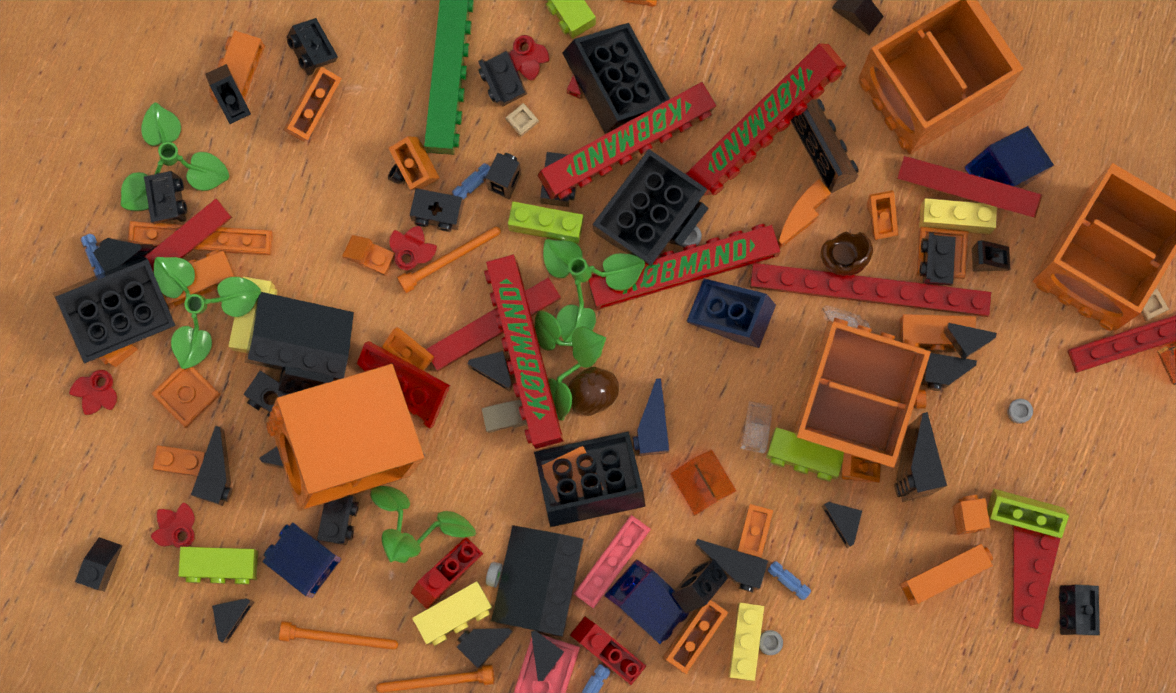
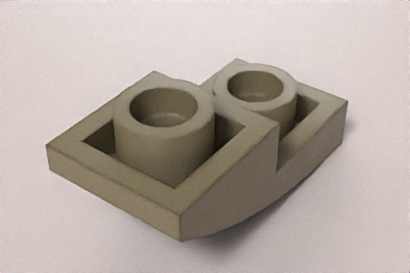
[482,400,527,433]

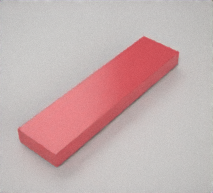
[574,515,651,609]

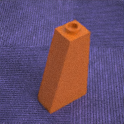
[899,544,993,606]

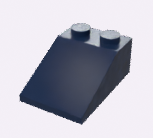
[687,278,776,348]

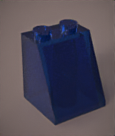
[965,126,1054,188]
[262,522,342,598]
[604,559,689,644]

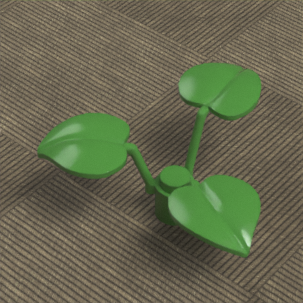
[121,102,229,211]
[543,239,645,343]
[154,257,261,369]
[534,310,606,420]
[370,486,476,563]

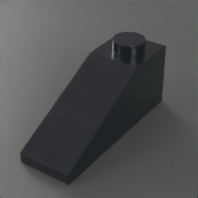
[191,426,232,506]
[695,539,768,593]

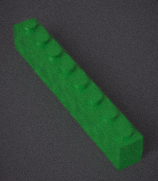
[424,0,474,155]

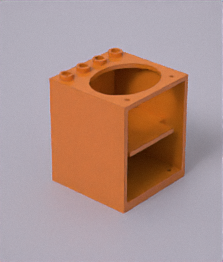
[859,0,1024,154]
[1032,163,1176,331]
[793,318,931,468]
[266,364,424,512]

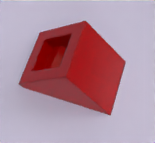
[567,75,581,99]

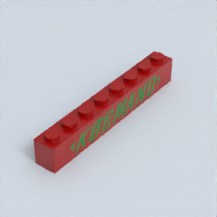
[686,43,846,196]
[537,82,716,200]
[588,224,781,310]
[484,254,564,449]

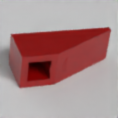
[410,537,484,609]
[570,616,646,685]

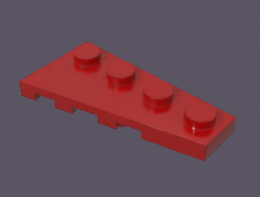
[356,341,451,429]
[1012,525,1061,629]

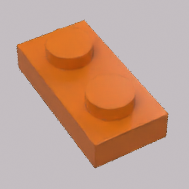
[382,327,434,371]
[153,445,205,476]
[737,504,773,558]

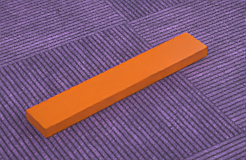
[128,221,273,255]

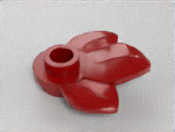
[509,35,549,81]
[389,226,437,271]
[69,370,117,415]
[151,502,195,548]

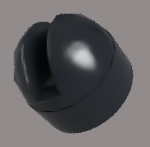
[388,164,405,184]

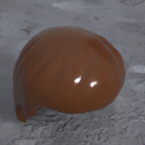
[820,232,873,276]
[568,367,619,416]

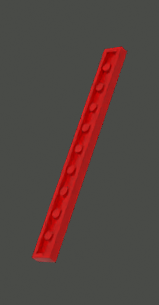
[750,263,992,317]

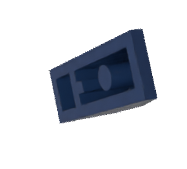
[633,378,669,456]

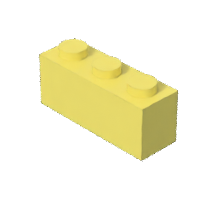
[919,198,997,234]
[228,277,277,353]
[412,581,492,646]
[728,603,764,681]

